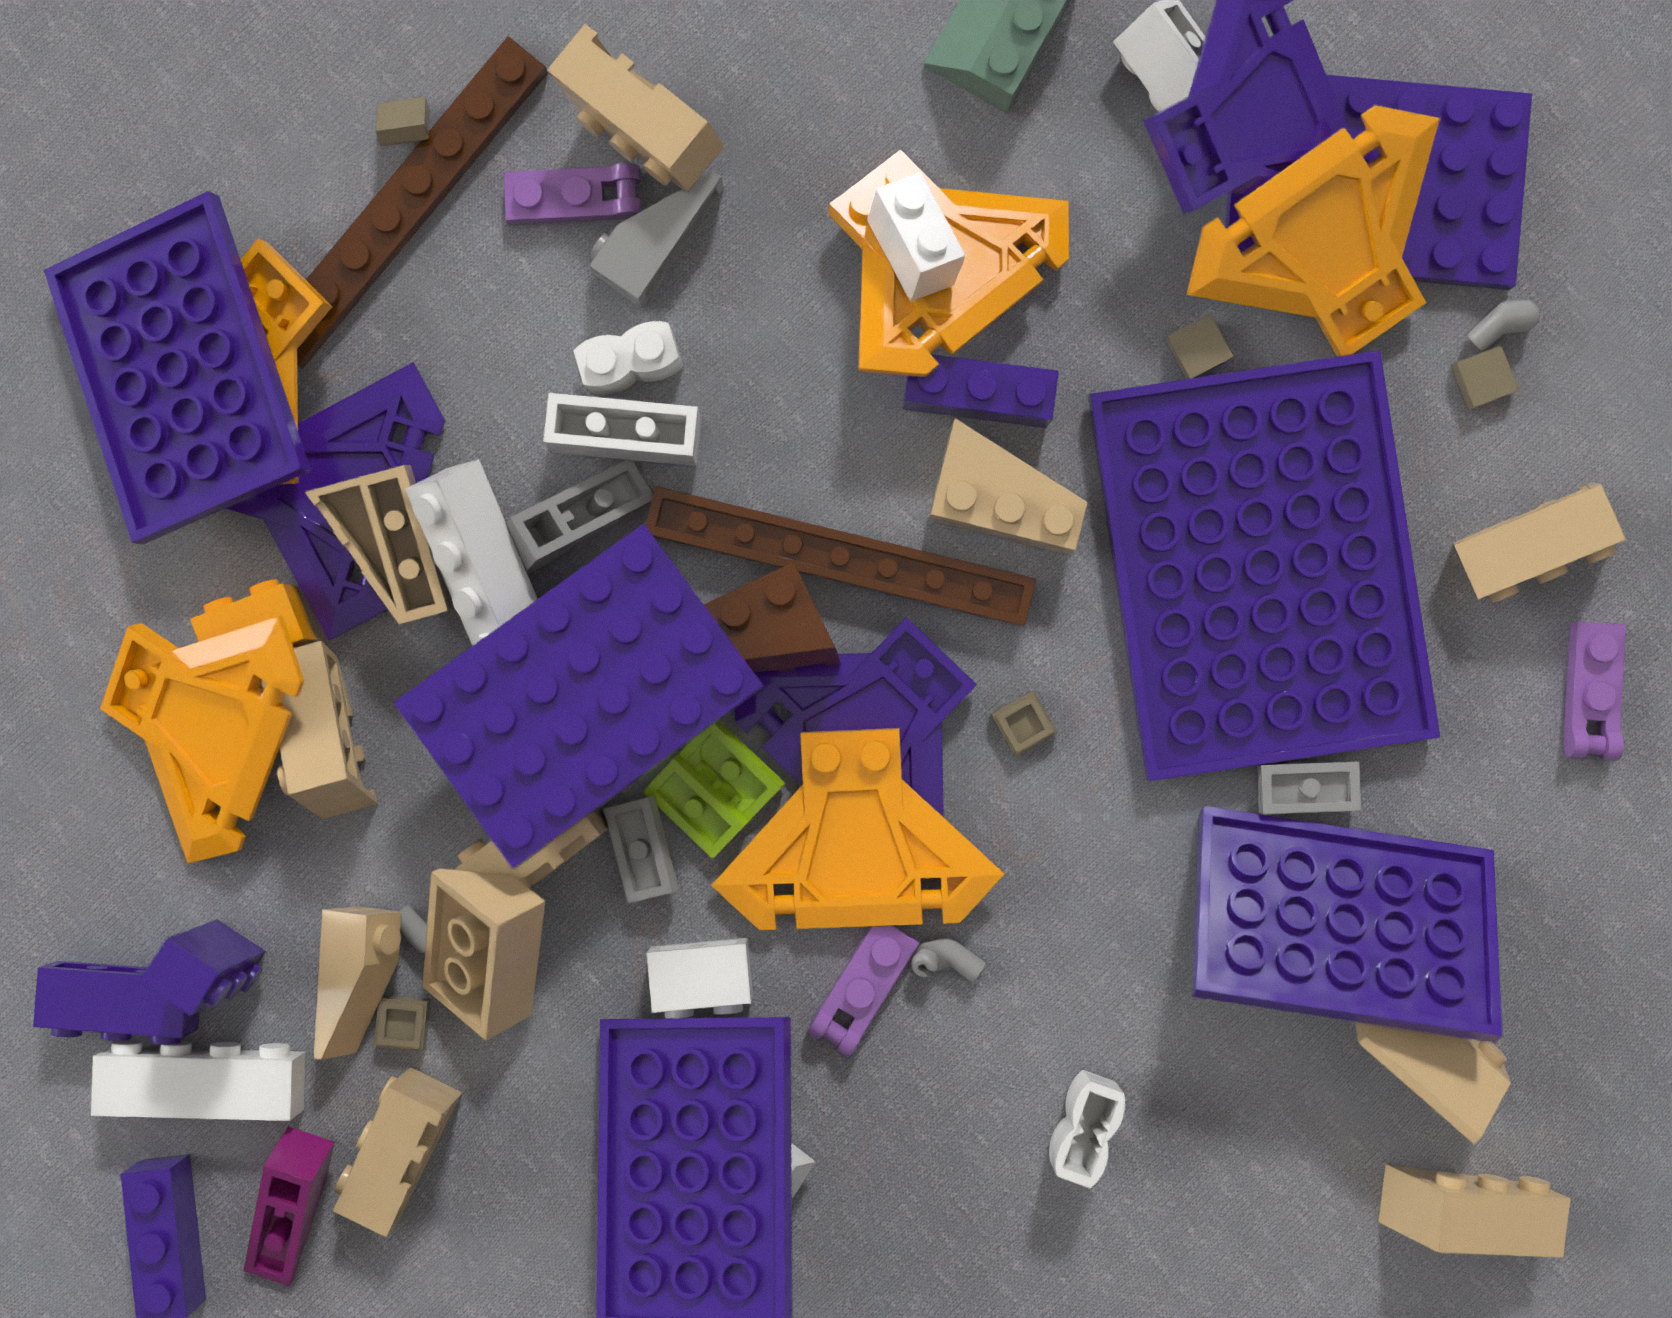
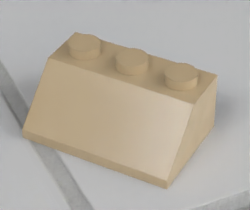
[422,868,545,1041]
[1355,1022,1511,1144]

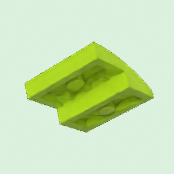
[642,720,785,859]

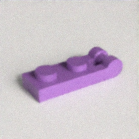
[503,163,642,225]
[1564,622,1626,761]
[806,925,920,1058]

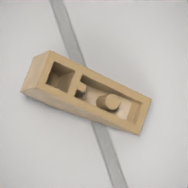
[314,906,401,1060]

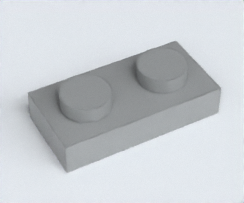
[1257,761,1361,814]
[603,795,679,903]

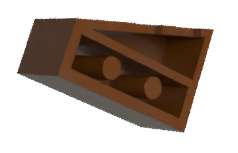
[703,562,841,673]

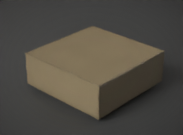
[376,97,430,146]
[1165,314,1233,379]
[1451,345,1519,410]
[990,690,1058,757]
[374,995,431,1051]

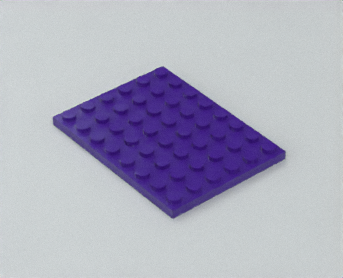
[1088,350,1440,781]

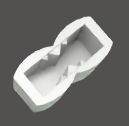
[574,321,683,395]
[1049,1070,1125,1188]

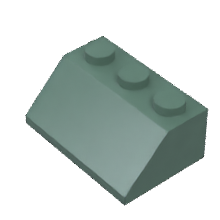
[924,0,1071,113]

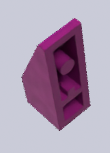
[243,1126,335,1287]

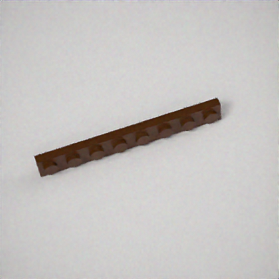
[297,36,548,369]
[646,486,1036,627]

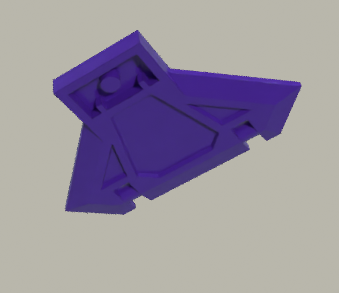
[1143,0,1352,214]
[226,362,446,641]
[735,617,977,817]

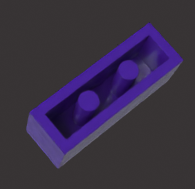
[903,354,1059,428]
[138,920,265,1016]
[33,961,200,1045]
[120,1154,206,1318]

